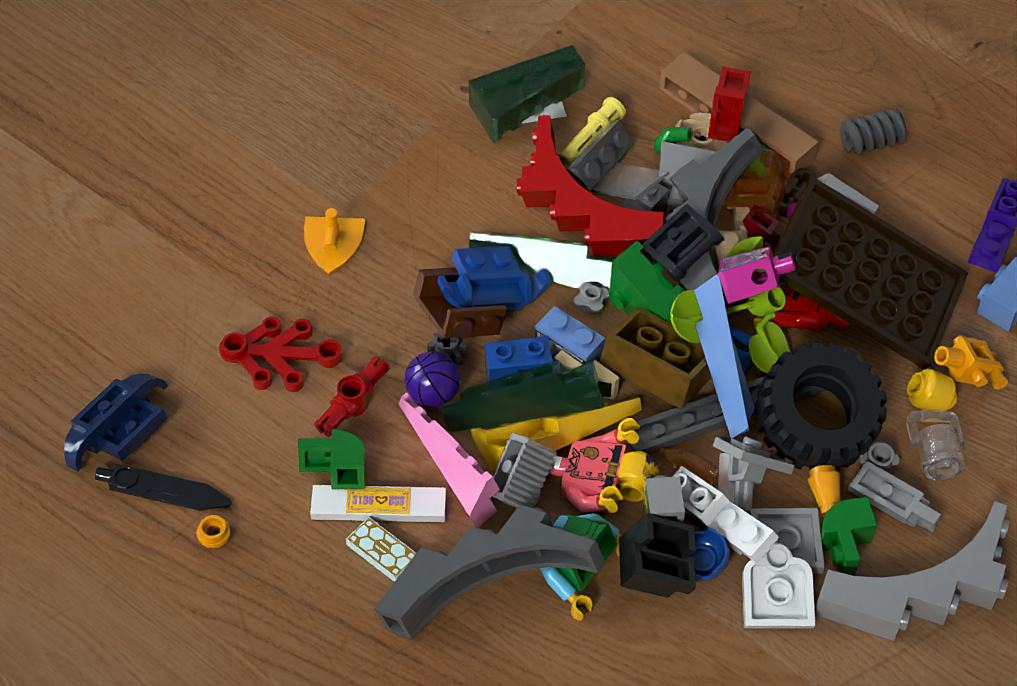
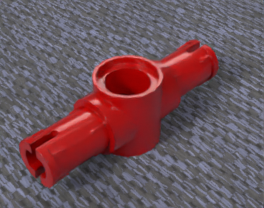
[314,356,390,437]

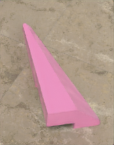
[398,392,500,528]

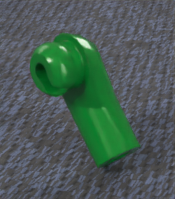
[654,127,693,154]

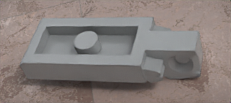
[848,461,941,532]

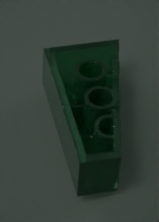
[469,45,585,143]

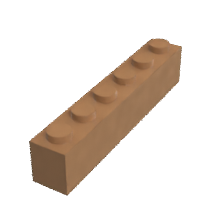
[660,52,819,177]

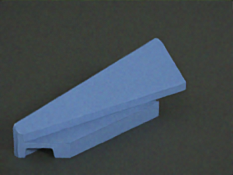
[694,275,755,438]

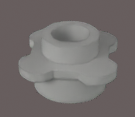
[574,282,609,314]
[859,441,899,472]

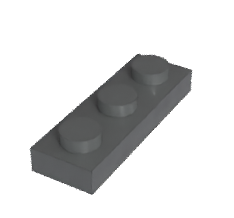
[567,120,633,192]

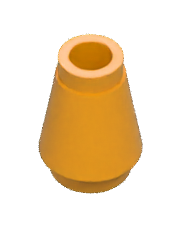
[807,465,841,517]

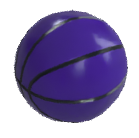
[404,351,461,407]

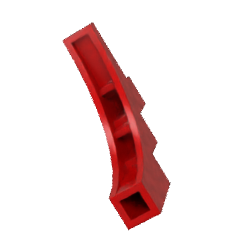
[517,115,666,257]

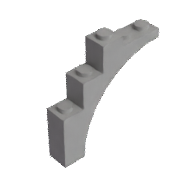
[815,501,1010,641]

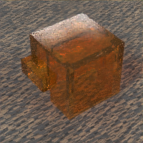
[721,150,788,219]

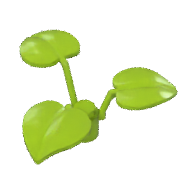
[670,236,791,373]

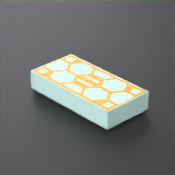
[346,517,417,582]

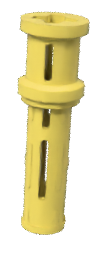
[557,97,626,169]

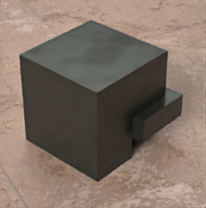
[619,514,696,598]

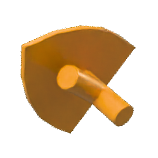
[304,208,365,274]

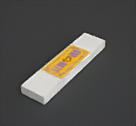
[310,485,446,522]

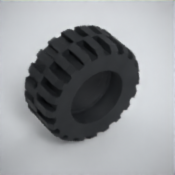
[754,342,887,471]

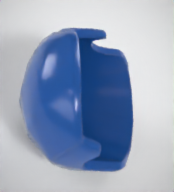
[689,527,730,581]

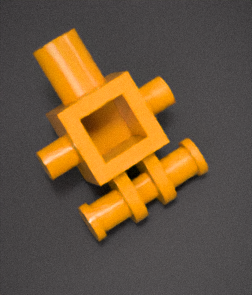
[934,335,1008,390]

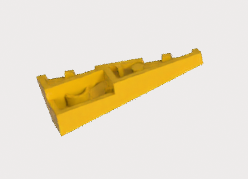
[471,397,642,471]

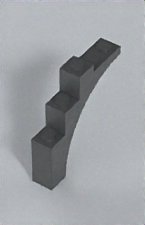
[665,127,763,308]
[374,504,605,640]

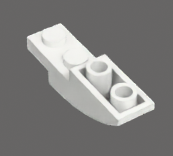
[673,466,779,563]

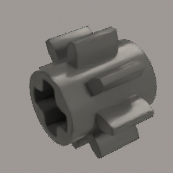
[427,332,467,365]

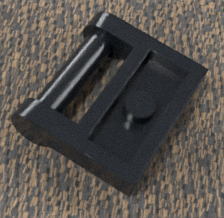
[642,204,725,282]

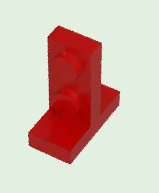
[708,66,751,142]

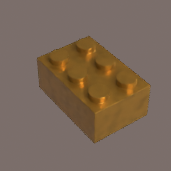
[599,306,711,409]

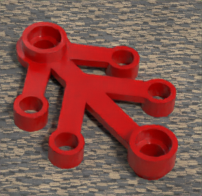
[219,317,342,392]

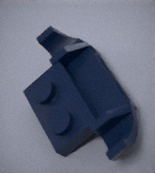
[64,374,168,472]

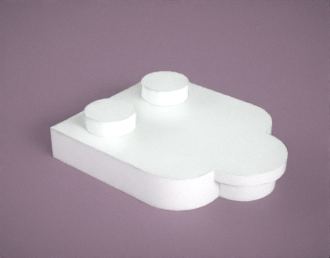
[742,543,815,629]

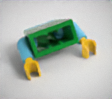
[539,513,621,621]

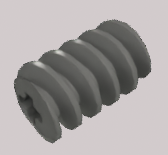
[840,109,906,155]

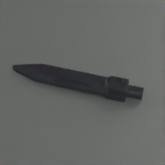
[95,464,231,511]

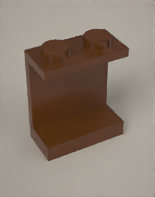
[413,267,507,339]

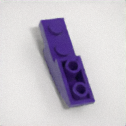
[968,178,1017,273]

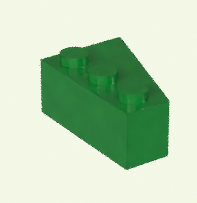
[609,241,684,324]

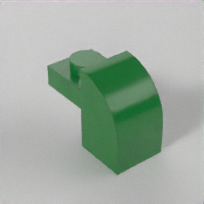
[298,430,365,489]
[821,497,877,576]

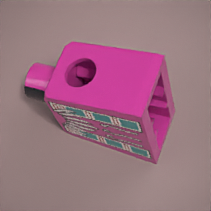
[718,247,796,304]

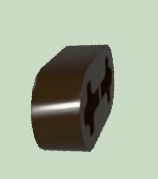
[774,169,817,217]

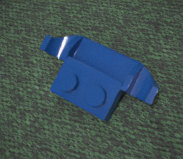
[437,246,552,311]

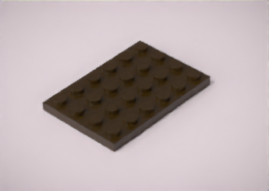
[773,176,968,370]

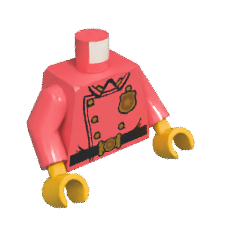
[549,418,640,515]

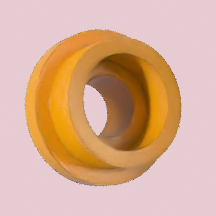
[196,515,231,548]

